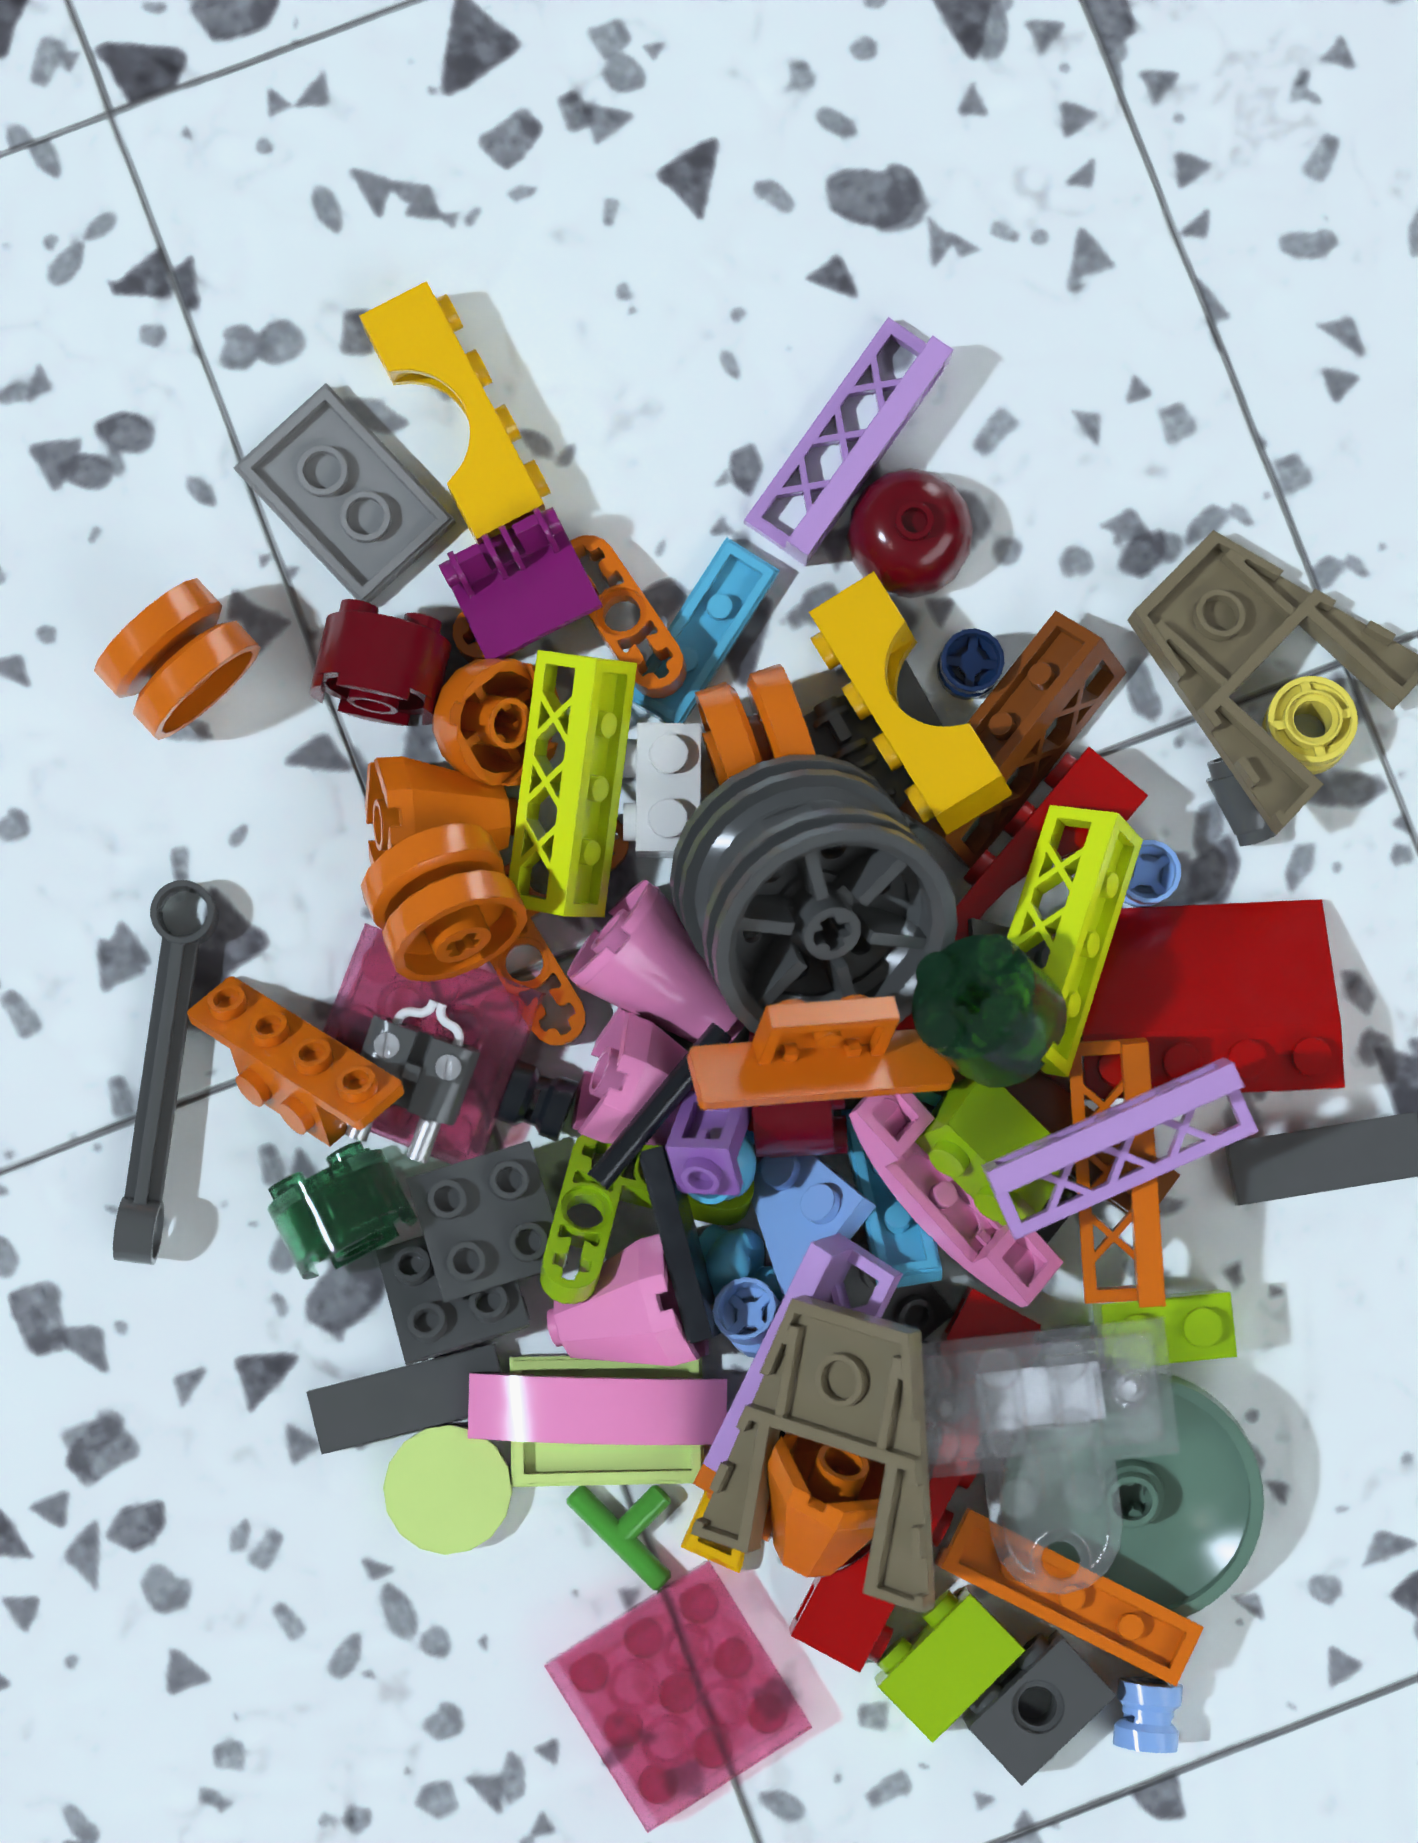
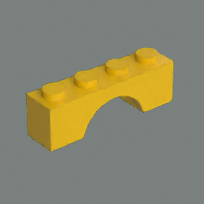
[359,281,551,545]
[809,571,1013,835]

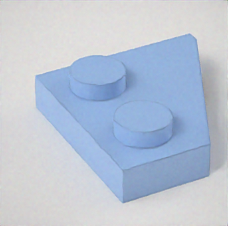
[751,1155,876,1295]

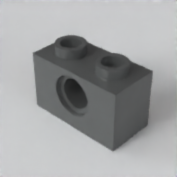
[963,1630,1117,1786]

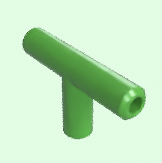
[566,1485,671,1591]

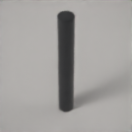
[587,1023,732,1191]

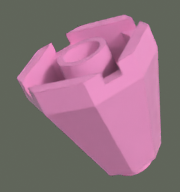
[571,1008,695,1146]
[547,1233,709,1366]

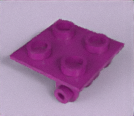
[438,507,603,659]

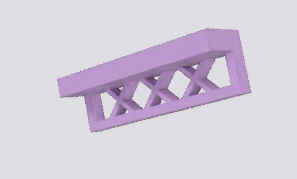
[744,317,954,566]
[981,1057,1259,1240]
[703,1233,903,1472]

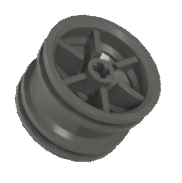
[670,755,958,1034]

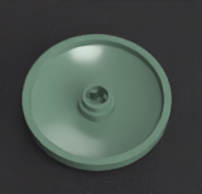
[1002,1368,1264,1618]

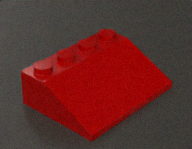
[1080,899,1345,1101]

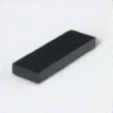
[639,1145,722,1343]

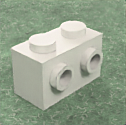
[623,723,701,858]

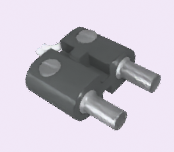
[345,999,481,1164]

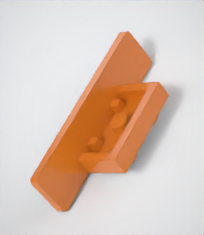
[187,976,404,1147]
[687,994,955,1110]

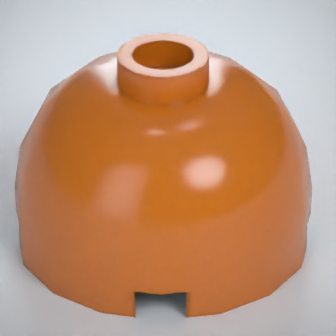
[432,658,561,786]

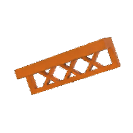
[1069,1038,1166,1308]
[934,1508,1204,1687]

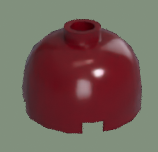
[846,468,974,598]

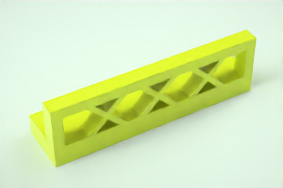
[509,650,637,917]
[973,805,1143,1077]

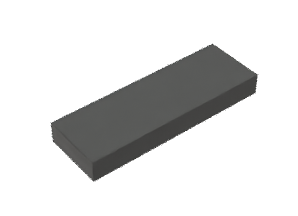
[1225,1112,1418,1206]
[306,1343,502,1455]

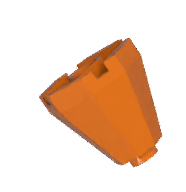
[365,756,518,865]
[767,1432,886,1578]

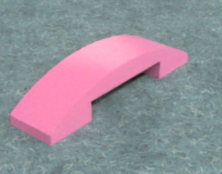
[849,1093,1064,1308]
[468,1373,728,1445]

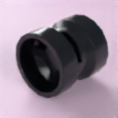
[497,1060,579,1142]

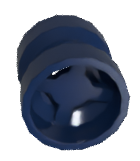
[937,628,1005,700]

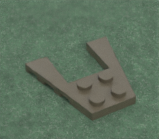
[1127,530,1418,835]
[691,1295,935,1614]

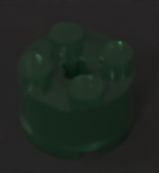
[912,934,1067,1088]
[267,1141,418,1280]

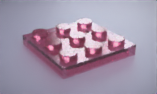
[323,923,546,1164]
[544,1559,813,1833]

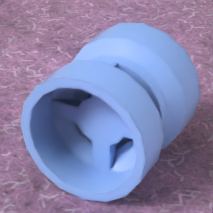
[1124,840,1181,908]
[713,1277,781,1358]
[1112,1676,1183,1753]

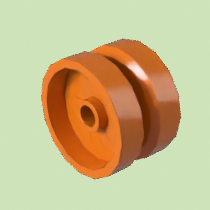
[94,578,261,740]
[695,663,816,786]
[360,823,527,982]

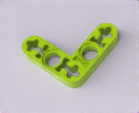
[540,1135,754,1304]

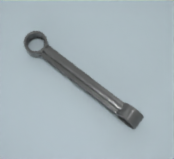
[113,880,219,1265]

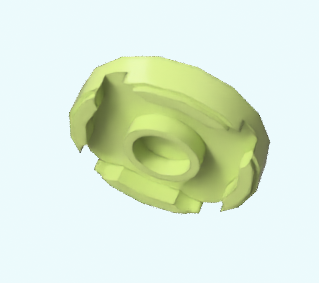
[383,1423,513,1555]

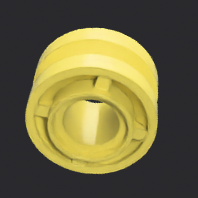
[1262,676,1358,775]

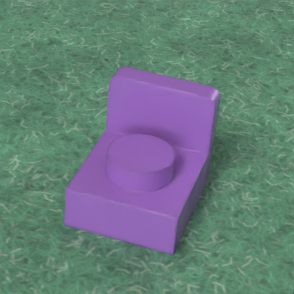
[665,1091,752,1196]

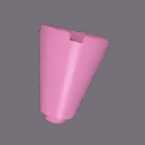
[567,880,745,1044]

